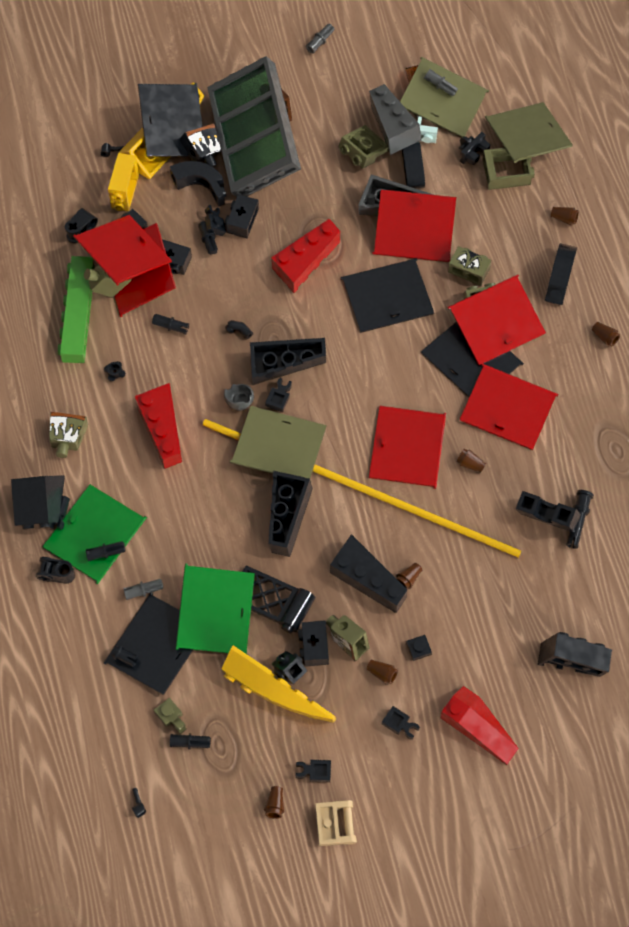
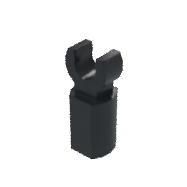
[50,495,70,530]

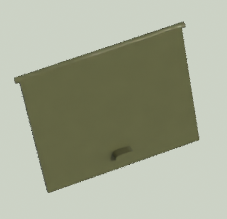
[400,57,489,137]
[485,102,573,163]
[230,406,327,481]

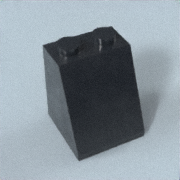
[11,475,65,529]

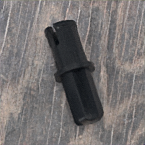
[198,221,218,255]
[152,314,190,335]
[86,541,126,561]
[170,733,211,750]

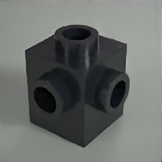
[272,651,307,684]

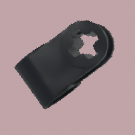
[65,208,98,243]
[35,557,75,584]

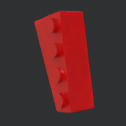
[271,219,340,293]

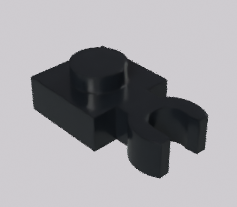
[205,205,226,236]
[265,377,292,412]
[382,706,420,740]
[296,759,331,782]

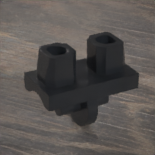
[459,132,491,165]

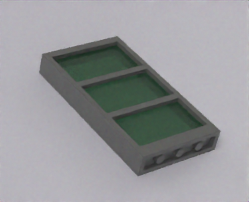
[207,56,301,197]

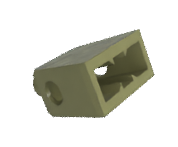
[84,265,132,298]

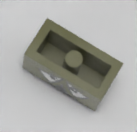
[448,246,492,286]

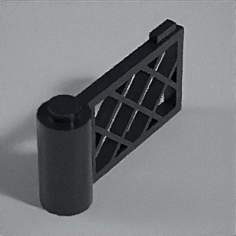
[242,565,316,633]

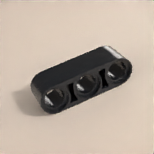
[402,142,425,189]

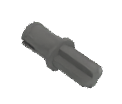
[306,24,335,54]
[424,69,458,96]
[123,579,163,600]

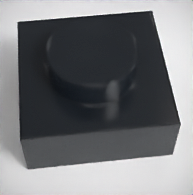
[406,635,432,661]

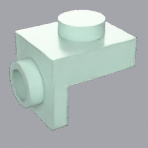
[417,116,438,143]

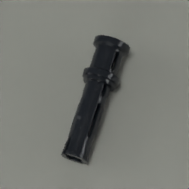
[566,490,594,549]

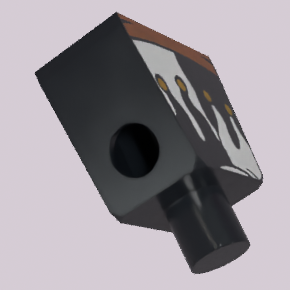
[179,124,221,167]

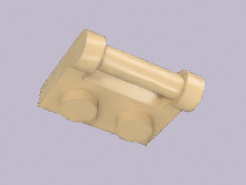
[315,800,357,846]

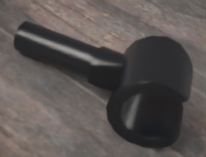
[101,143,124,157]
[132,788,146,818]

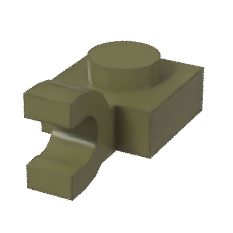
[154,698,187,735]

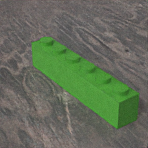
[58,256,95,363]

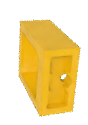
[108,153,139,211]

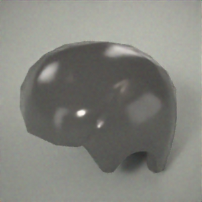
[224,384,254,410]

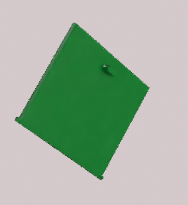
[43,484,147,584]
[176,563,255,654]

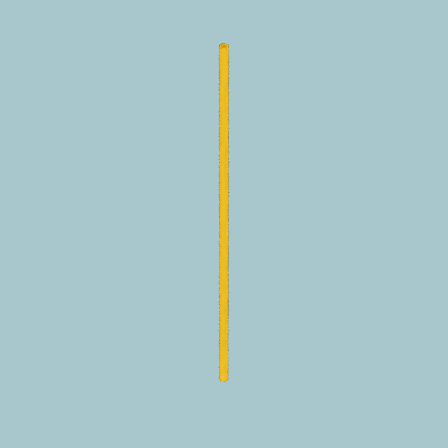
[203,419,521,558]

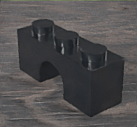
[515,491,581,533]

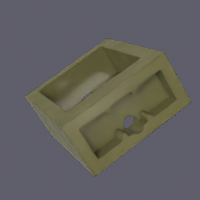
[482,148,535,190]

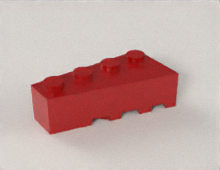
[135,383,182,469]

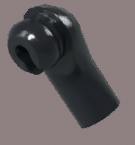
[225,320,253,339]

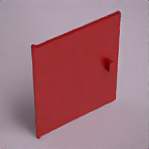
[372,190,457,262]
[73,215,172,286]
[114,223,176,317]
[447,274,546,365]
[459,364,559,450]
[369,406,446,489]

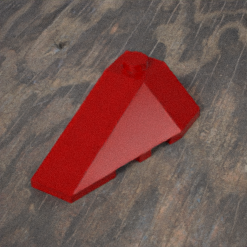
[440,686,519,765]

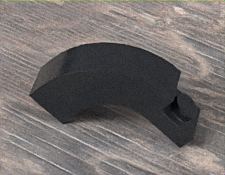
[170,161,226,207]
[545,243,578,305]

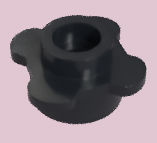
[104,361,126,381]

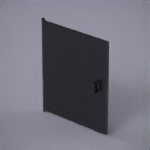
[138,83,203,157]
[340,258,434,333]
[421,322,524,397]
[104,592,193,695]

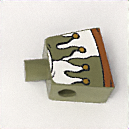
[49,412,88,458]
[326,615,370,661]

